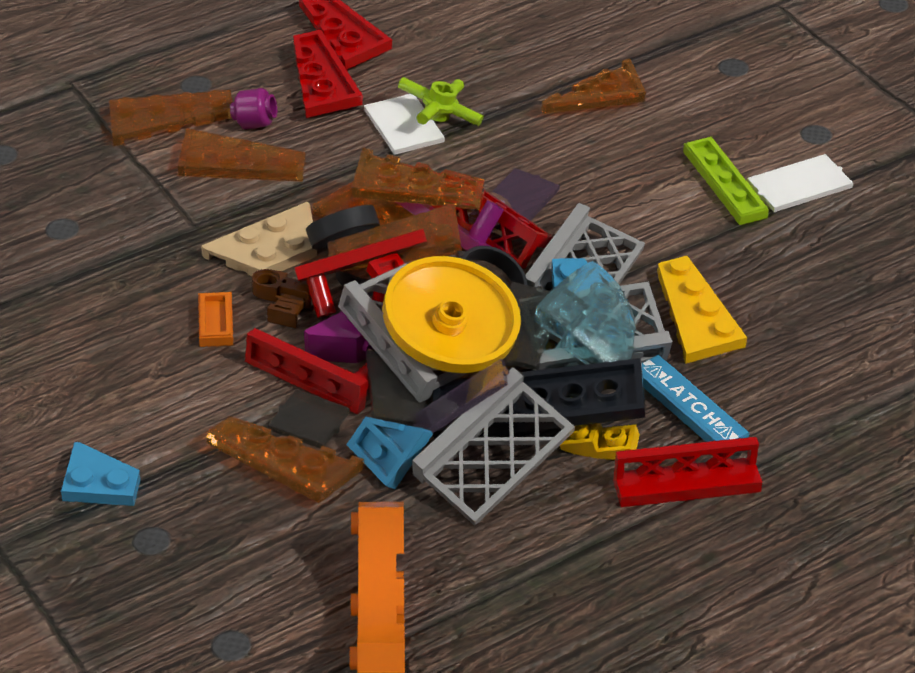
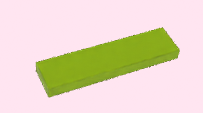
[683,137,769,225]

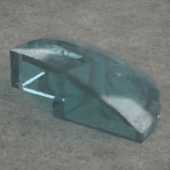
[534,261,636,364]

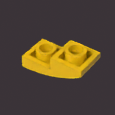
[560,423,640,460]

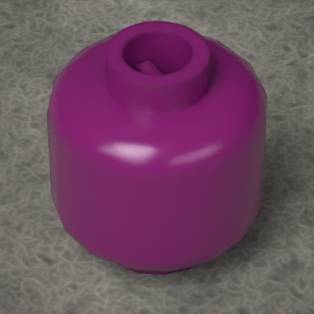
[230,88,278,130]

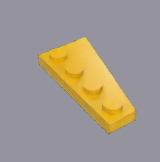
[657,256,747,364]

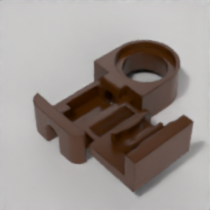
[252,269,313,328]

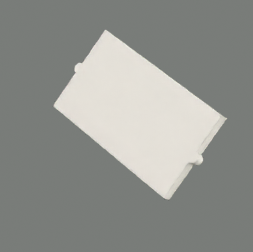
[747,154,853,212]

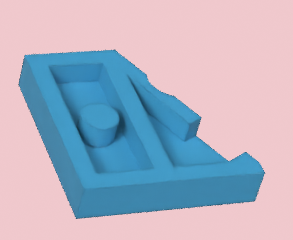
[346,416,433,489]
[61,442,140,506]

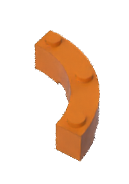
[350,502,405,673]

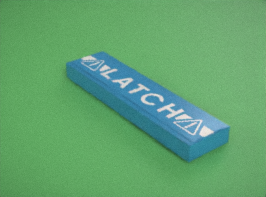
[642,355,749,442]

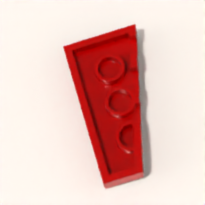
[299,0,392,70]
[293,29,363,118]

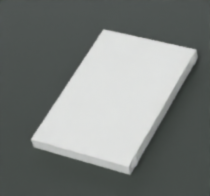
[364,94,445,155]

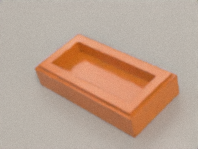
[198,292,233,347]

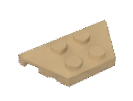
[201,202,317,276]

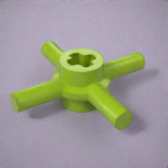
[398,77,484,126]

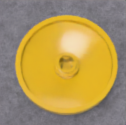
[382,256,521,373]

